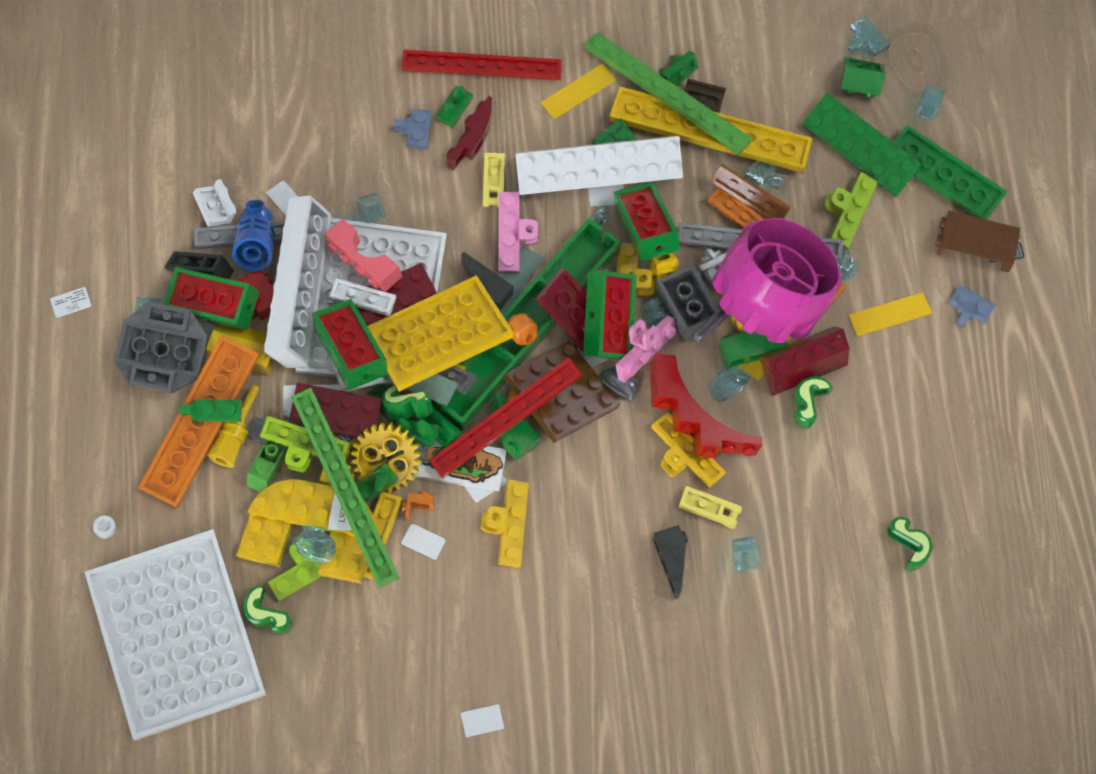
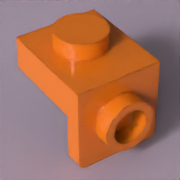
[402,492,435,520]

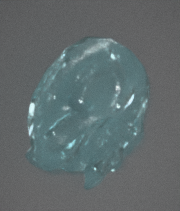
[837,249,860,281]
[712,366,750,402]
[292,525,336,563]

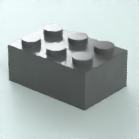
[655,264,721,342]

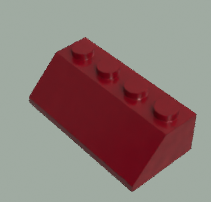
[759,326,850,396]

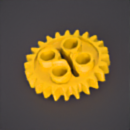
[351,422,422,493]

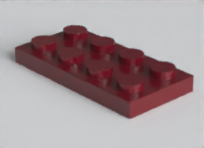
[356,263,437,326]
[535,269,587,353]
[288,383,382,438]

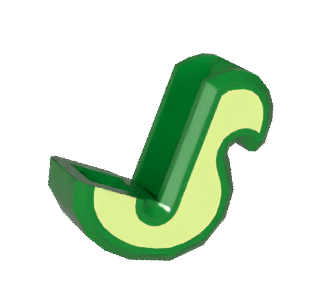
[793,377,833,428]
[382,385,433,421]
[887,517,933,571]
[243,585,292,635]

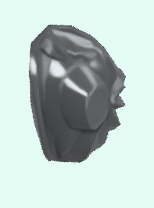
[599,367,641,401]

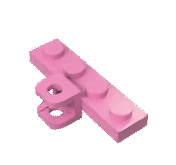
[499,192,538,273]
[616,315,676,383]

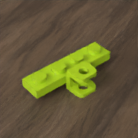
[823,172,878,250]
[260,416,350,473]
[268,538,326,601]

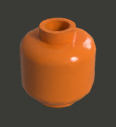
[508,313,538,345]

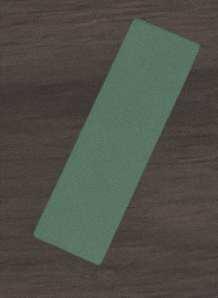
[500,246,543,315]
[383,374,458,406]

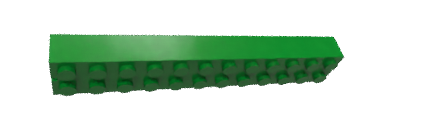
[431,218,621,431]

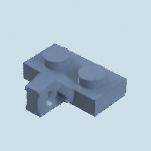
[394,109,432,150]
[949,285,996,328]

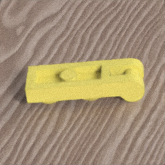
[483,153,505,207]
[678,486,742,529]

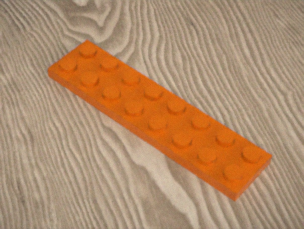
[138,335,260,508]

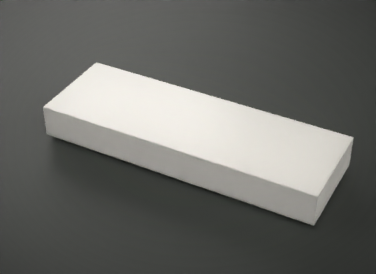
[329,278,396,317]

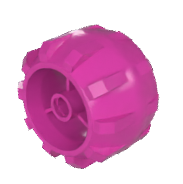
[713,218,841,343]

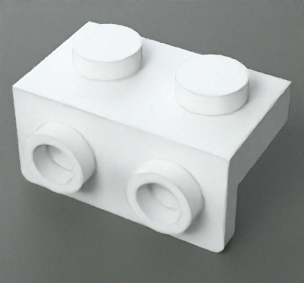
[193,179,236,227]

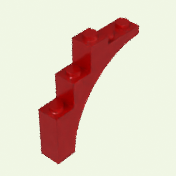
[650,353,763,459]

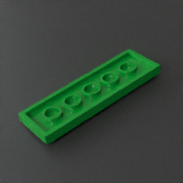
[802,92,922,197]
[894,125,1007,220]

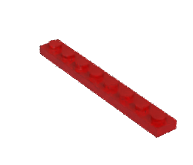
[402,49,562,81]
[429,358,582,478]

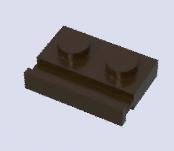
[684,78,726,113]

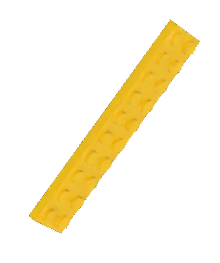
[609,86,813,173]

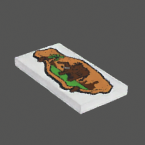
[414,441,507,492]

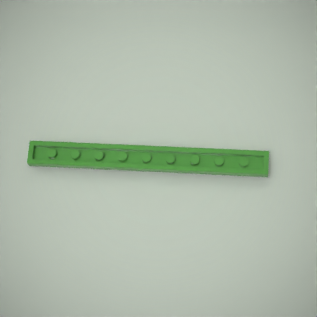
[585,32,752,155]
[291,388,400,588]

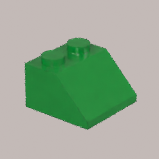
[840,57,886,98]

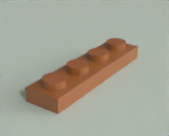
[710,163,791,219]

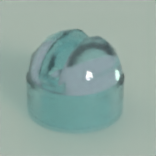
[590,207,608,225]

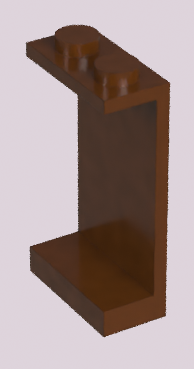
[935,210,1021,272]

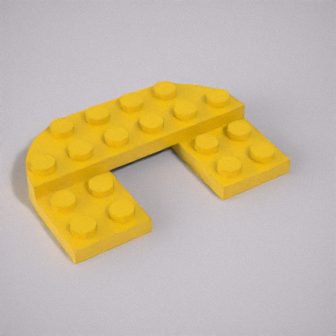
[236,479,376,584]

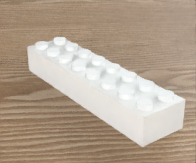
[515,136,683,195]
[264,195,331,368]

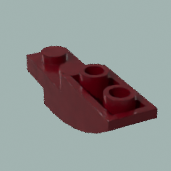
[446,96,492,171]

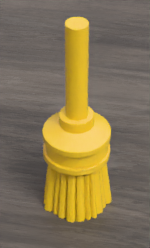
[207,385,260,468]

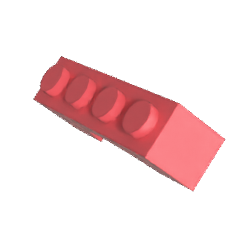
[324,218,402,292]

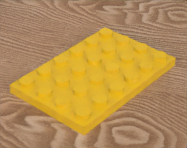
[367,275,514,392]

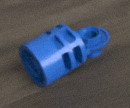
[232,200,275,272]

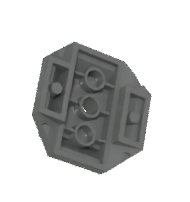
[114,302,209,394]

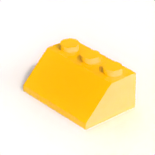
[206,325,275,376]

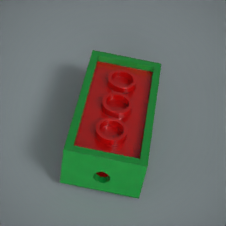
[613,181,680,262]
[163,267,260,331]
[583,271,637,360]
[312,299,388,390]

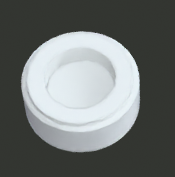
[93,515,116,539]

